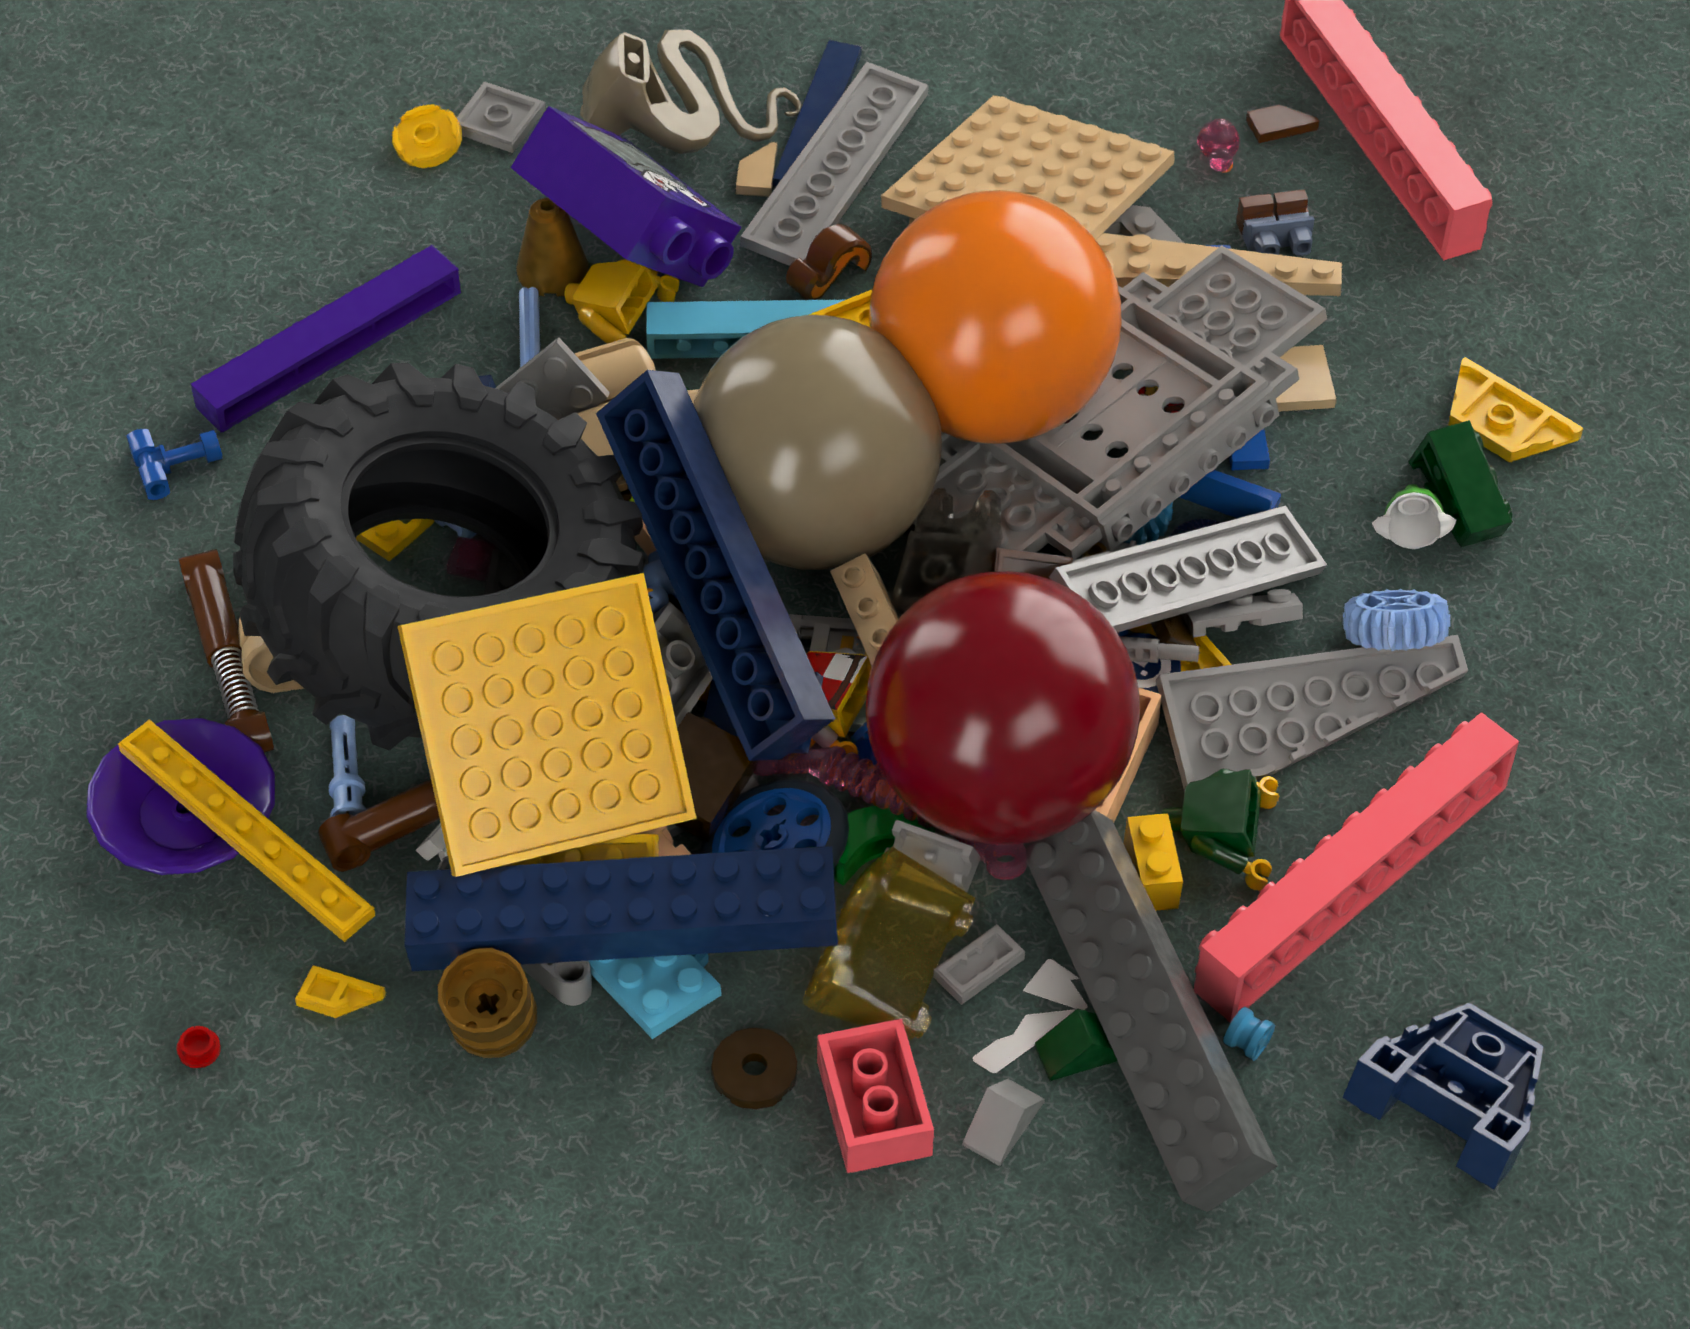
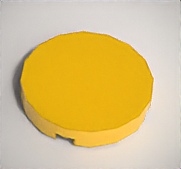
[392,104,462,168]

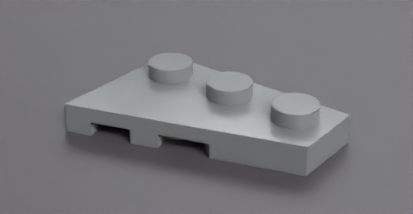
[1182,589,1303,638]

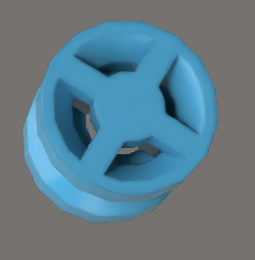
[1223,1007,1275,1061]

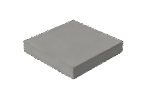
[456,82,546,153]

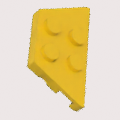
[1448,357,1583,462]

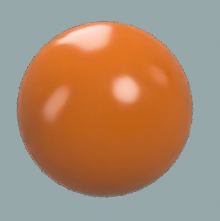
[869,190,1121,444]

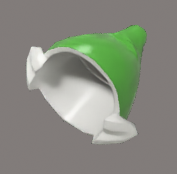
[1372,484,1456,550]

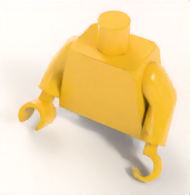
[564,259,679,344]

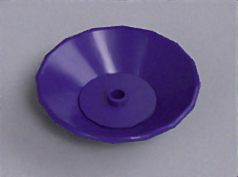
[86,718,275,875]

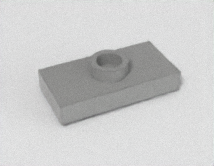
[933,924,1025,1005]

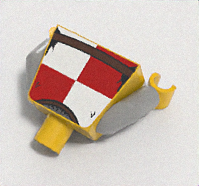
[806,648,872,771]

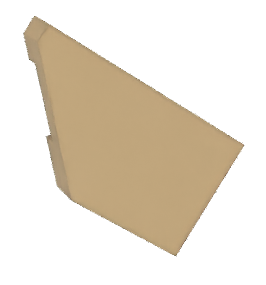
[736,142,777,197]

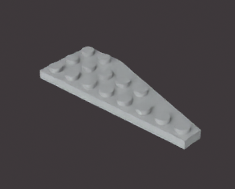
[1156,635,1468,792]

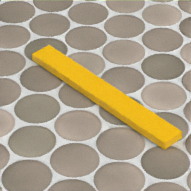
[118,719,376,942]

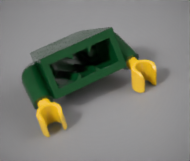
[1162,768,1279,890]

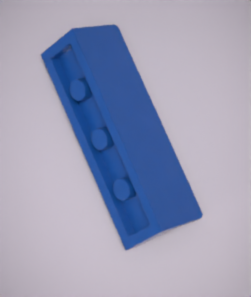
[1179,470,1281,518]

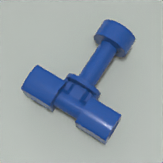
[126,429,223,500]

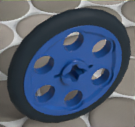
[700,779,849,868]

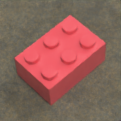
[817,1019,934,1173]

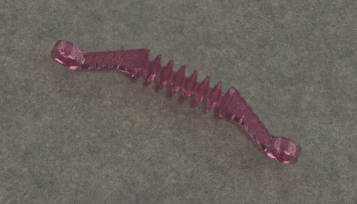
[753,746,1027,880]

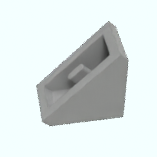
[963,1079,1045,1166]

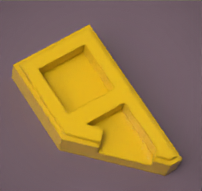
[295,965,386,1018]

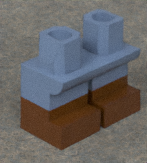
[1236,189,1315,256]

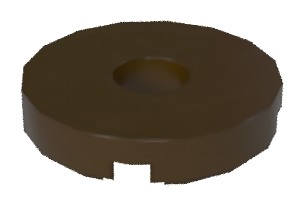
[711,1027,798,1110]

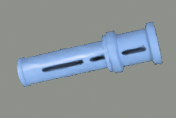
[328,715,366,817]

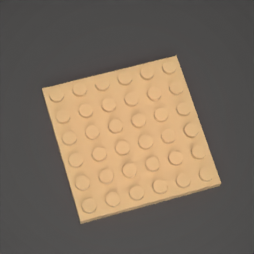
[881,95,1174,240]

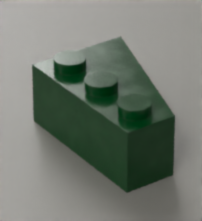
[1408,420,1513,547]

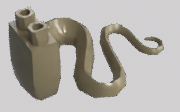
[580,30,802,154]

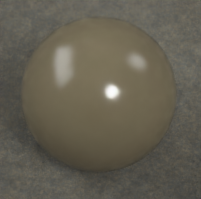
[693,315,942,570]

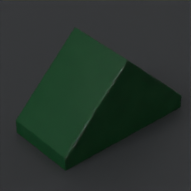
[1034,1008,1118,1081]

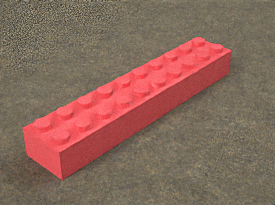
[1280,0,1492,260]
[1194,712,1519,1023]

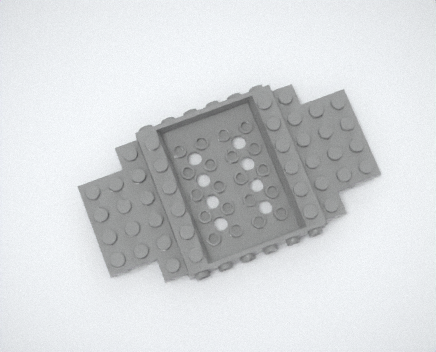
[909,246,1327,575]

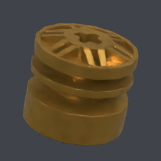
[438,948,537,1058]

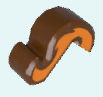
[786,224,872,300]

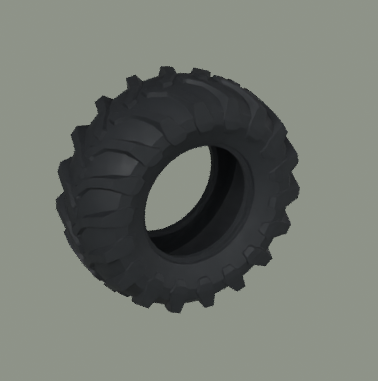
[233,363,644,751]

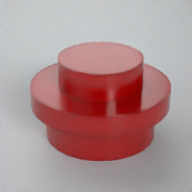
[177,1026,221,1068]

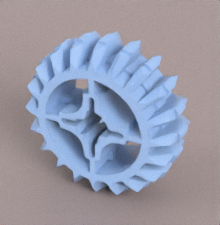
[1343,589,1450,651]

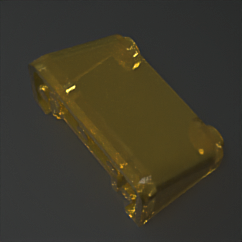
[802,847,976,1041]

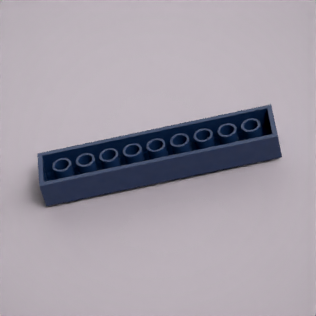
[596,370,835,761]
[405,846,838,971]

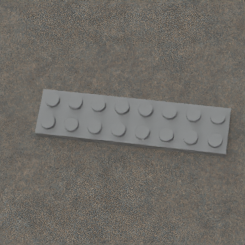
[740,62,928,266]
[1049,506,1327,633]

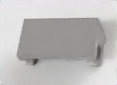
[885,820,981,895]

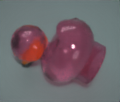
[1197,119,1240,173]

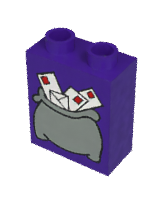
[510,106,742,287]

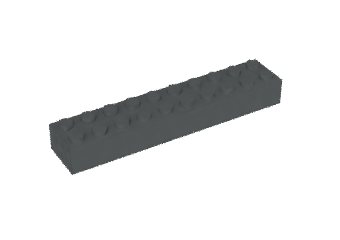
[1022,810,1278,1212]

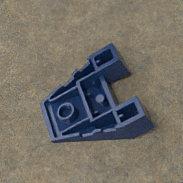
[1342,1003,1543,1189]

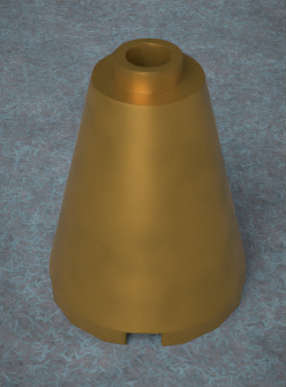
[517,198,588,297]

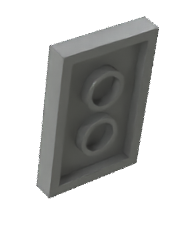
[495,337,610,420]

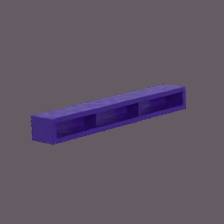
[191,245,461,433]

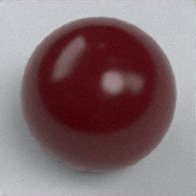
[866,571,1140,845]

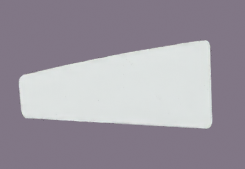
[973,959,1088,1073]

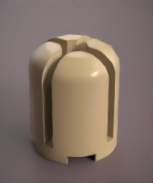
[574,338,655,406]

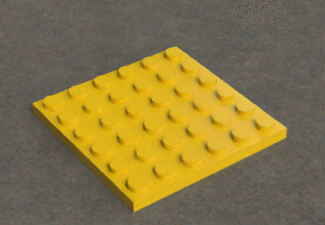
[398,573,697,877]

